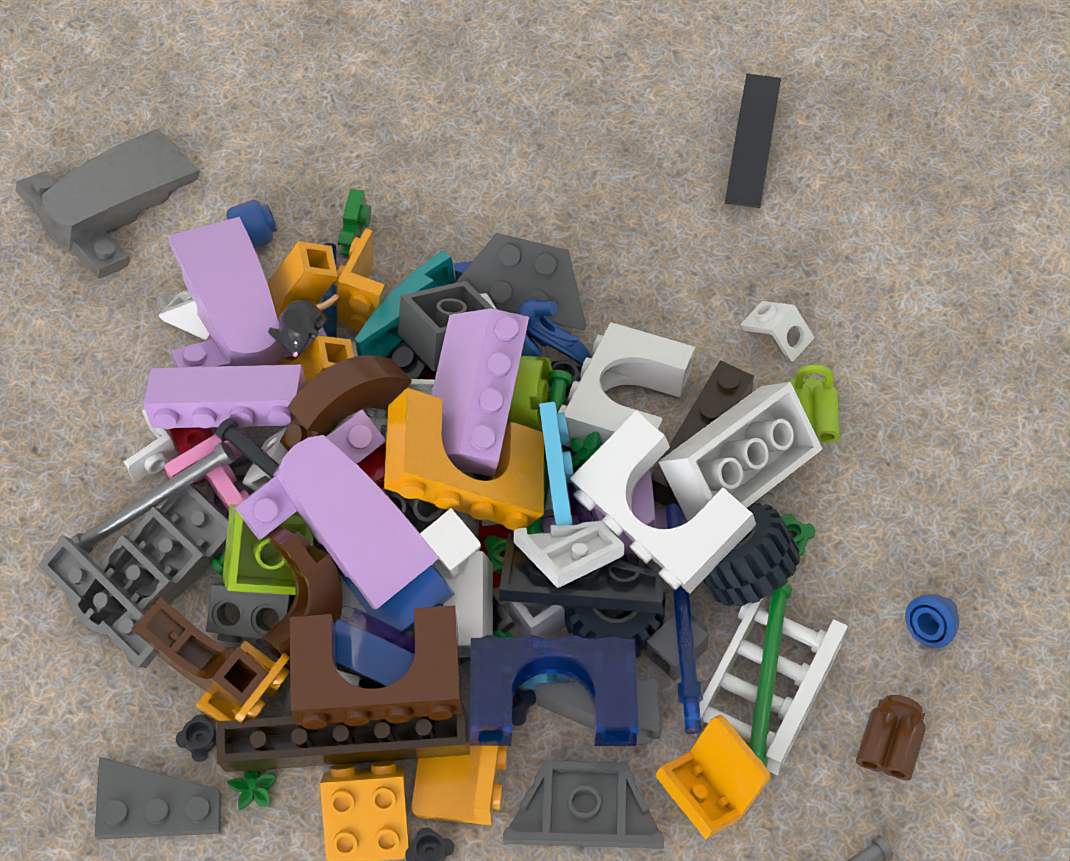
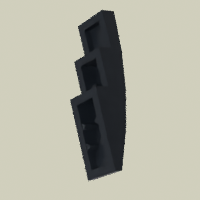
[725,73,781,208]

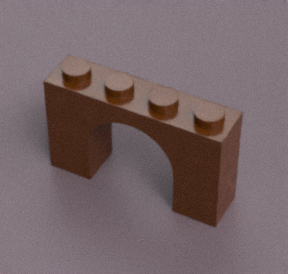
[290,605,462,729]

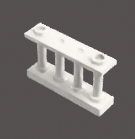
[686,597,848,776]

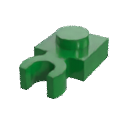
[338,189,372,256]

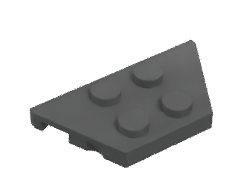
[455,233,586,331]
[503,761,664,849]

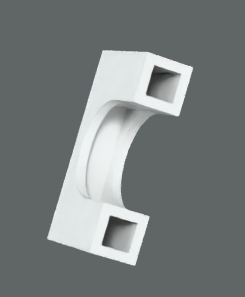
[558,322,695,448]
[570,410,756,594]
[339,550,493,658]

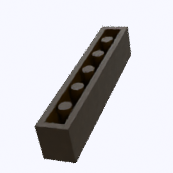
[216,704,470,772]

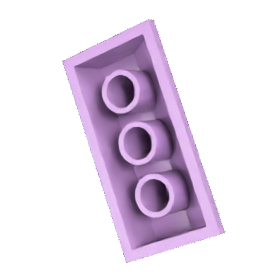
[432,308,529,477]
[143,364,307,429]

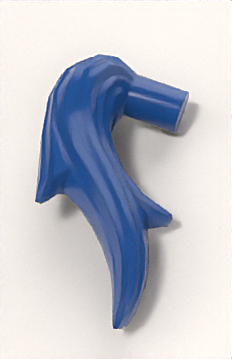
[517,297,592,366]

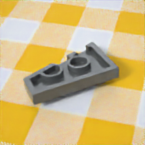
[95,757,222,840]

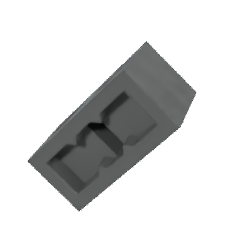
[206,582,295,647]

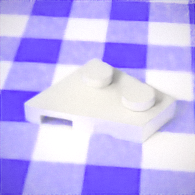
[514,521,624,588]

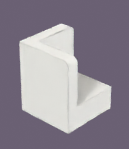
[420,508,481,577]
[509,602,565,646]

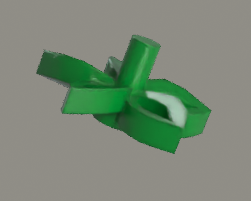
[571,432,601,468]
[227,770,277,810]

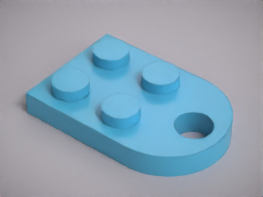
[539,402,574,526]

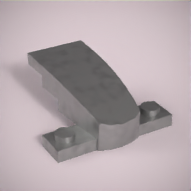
[16,129,200,279]
[38,484,229,669]

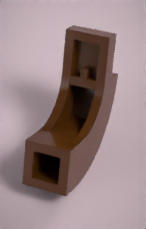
[280,355,412,451]
[262,526,343,670]
[131,597,268,705]

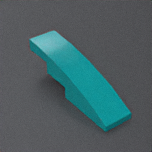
[355,251,456,357]

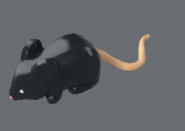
[268,294,339,357]

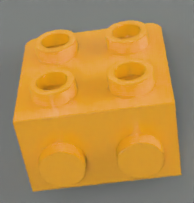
[334,228,385,333]
[195,641,290,723]
[655,715,770,840]
[411,729,508,826]
[320,761,409,861]

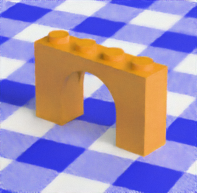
[267,241,354,383]
[384,388,544,530]

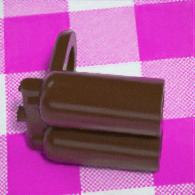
[856,695,926,781]

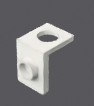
[740,301,814,362]
[124,409,177,483]

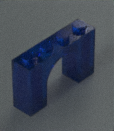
[470,635,639,746]

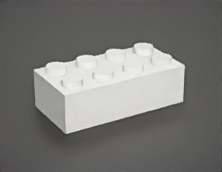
[658,382,822,522]

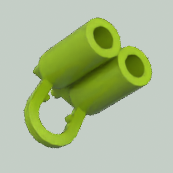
[789,364,840,442]

